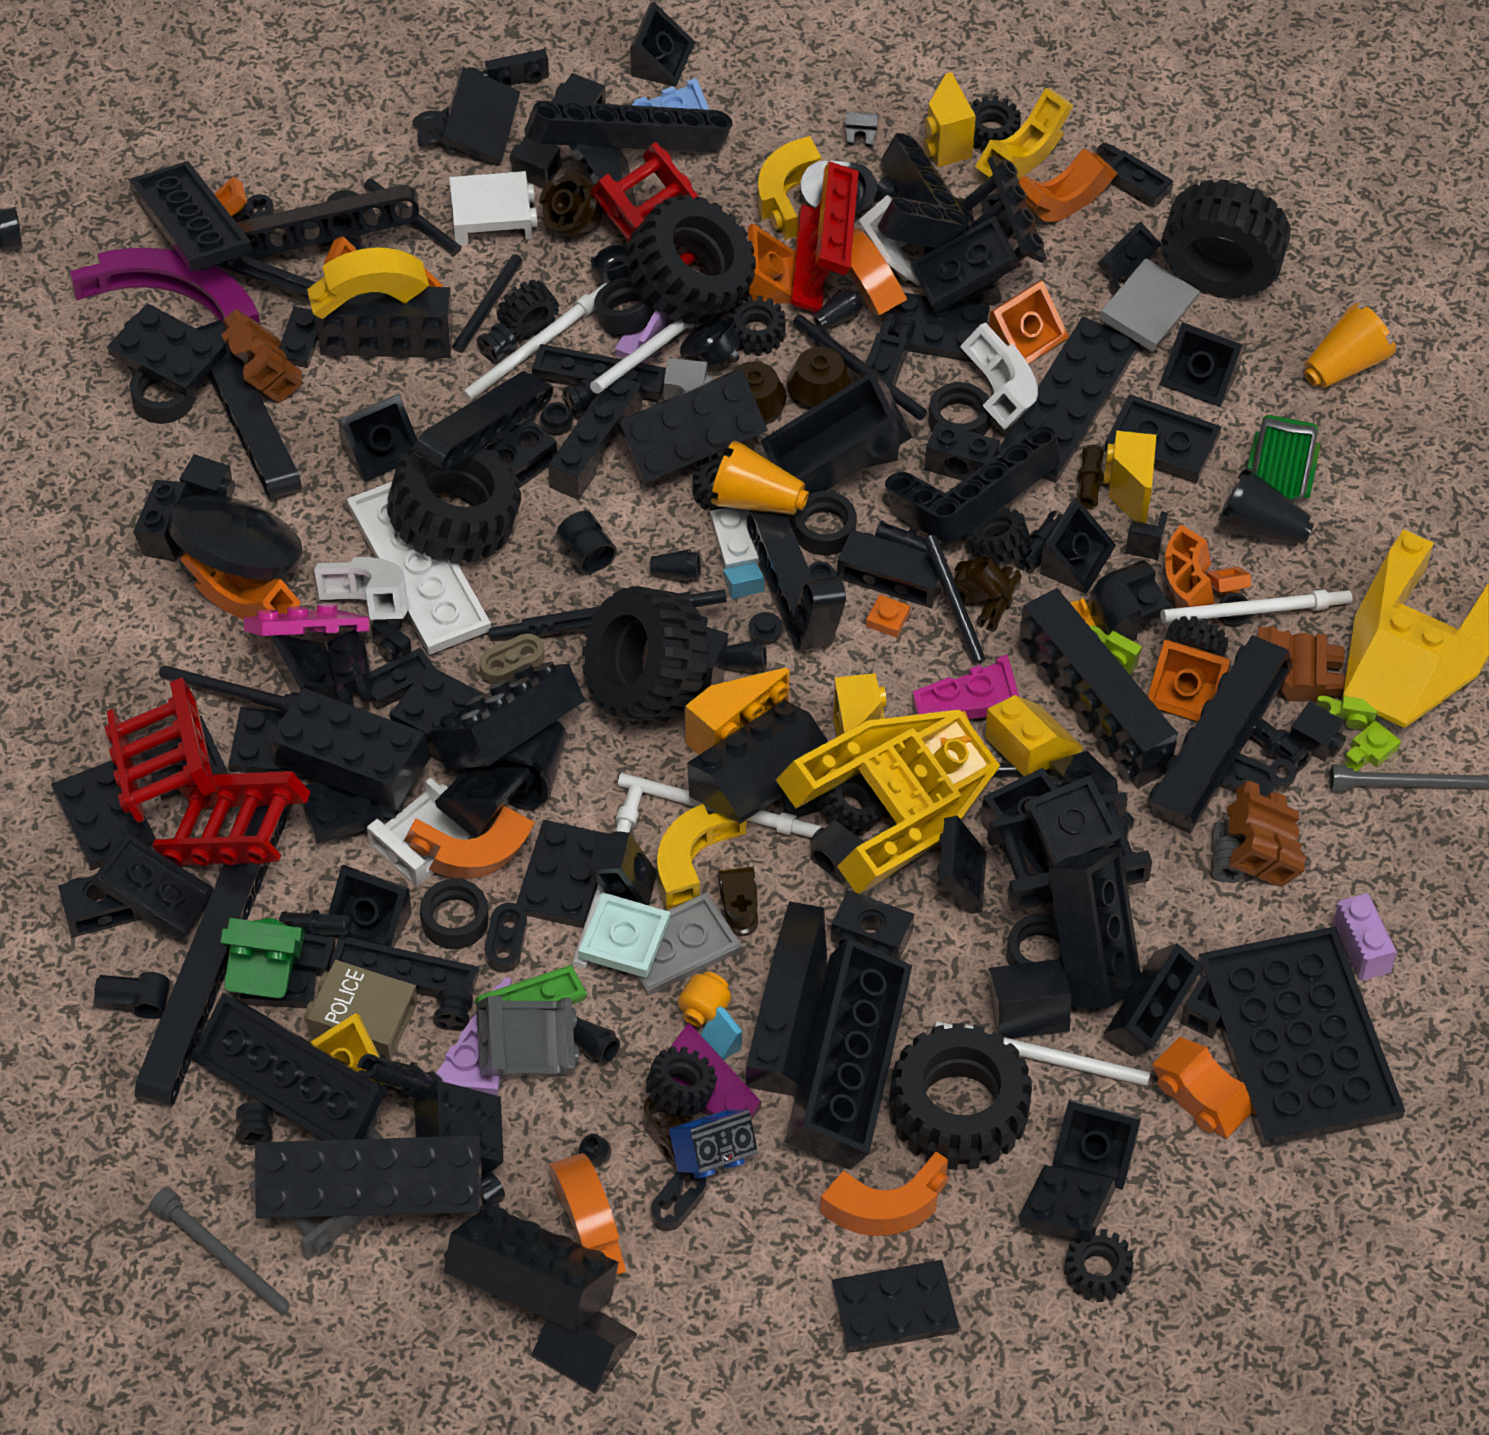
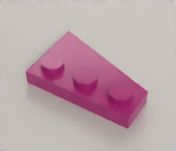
[244,604,369,636]
[913,654,1020,719]

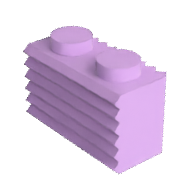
[1333,893,1397,981]

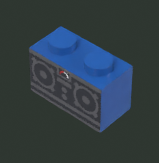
[669,1109,758,1178]

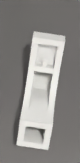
[960,322,1038,430]
[314,557,409,620]

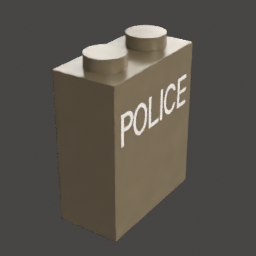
[304,960,418,1060]

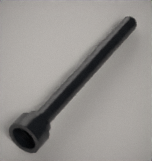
[159,666,299,715]

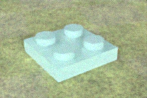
[578,892,670,978]

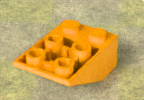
[685,667,790,755]

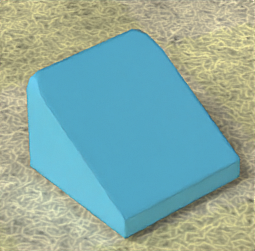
[723,563,765,599]
[701,1006,742,1060]

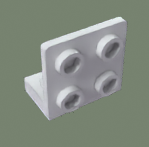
[859,195,920,286]

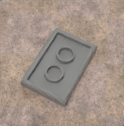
[1098,258,1200,352]
[634,892,742,996]

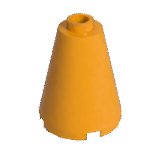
[1304,302,1396,388]
[711,441,809,515]

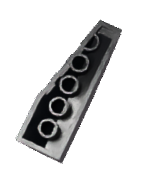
[746,901,828,1097]

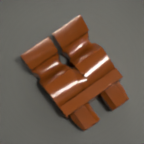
[221,309,304,403]
[1256,626,1344,702]
[1227,781,1306,887]

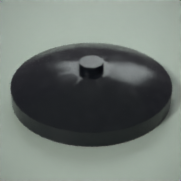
[167,494,303,579]

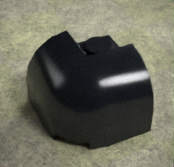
[1088,560,1171,641]

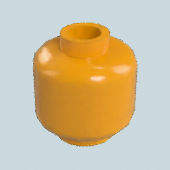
[678,971,732,1027]

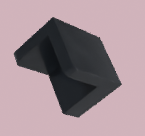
[1125,511,1168,560]
[1180,975,1223,1039]

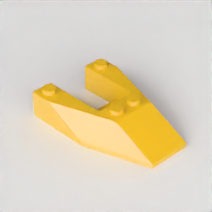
[1342,529,1489,728]
[776,710,1000,894]

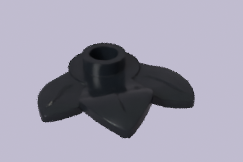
[412,107,460,155]

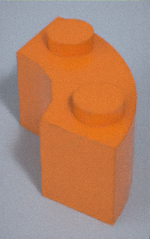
[1165,524,1215,608]
[1152,1037,1251,1138]

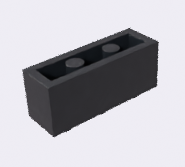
[837,529,947,609]
[1104,943,1203,1056]

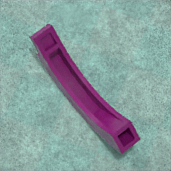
[69,248,260,329]

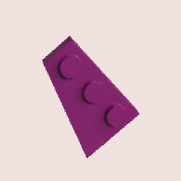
[667,1022,761,1120]

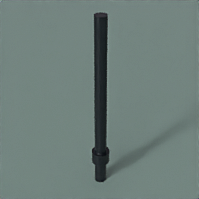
[793,314,927,420]

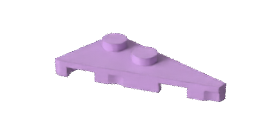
[436,978,512,1096]

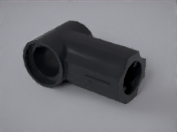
[94,972,171,1019]

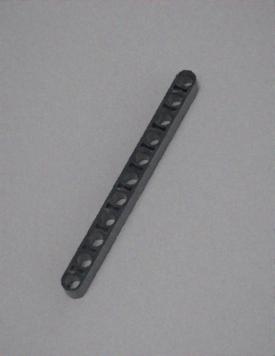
[134,770,294,1107]

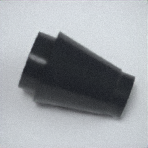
[813,288,863,329]
[650,549,701,582]
[725,639,767,673]
[573,1017,620,1063]

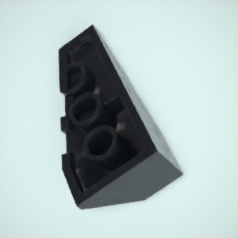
[569,146,637,207]

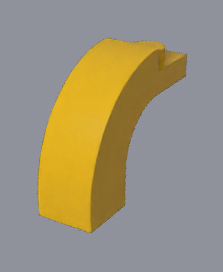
[975,88,1074,180]
[758,136,822,240]
[307,248,429,319]
[657,804,747,910]

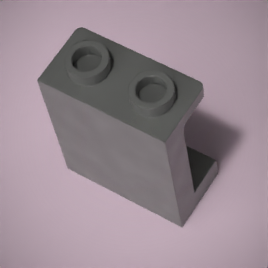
[476,996,579,1076]

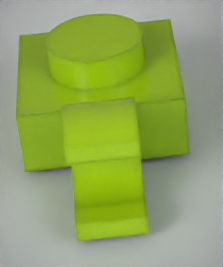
[1090,625,1142,676]
[1316,696,1377,730]
[1343,720,1401,772]

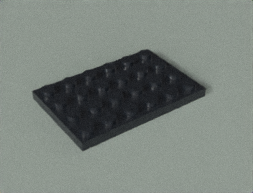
[1197,926,1405,1147]

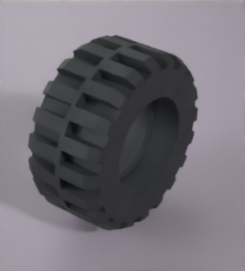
[1161,179,1291,298]
[627,195,756,324]
[387,445,521,564]
[582,586,709,722]
[889,1023,1032,1170]

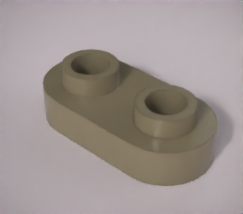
[479,634,545,683]

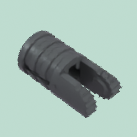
[1212,822,1245,883]

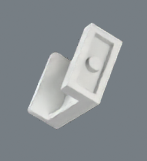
[449,171,537,245]
[367,778,479,887]

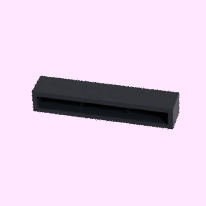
[1149,635,1293,833]

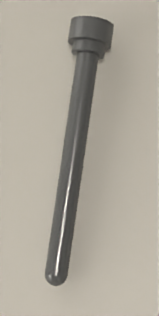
[1329,764,1489,792]
[149,1187,290,1314]

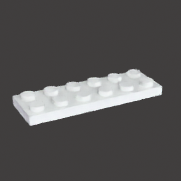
[347,482,491,655]

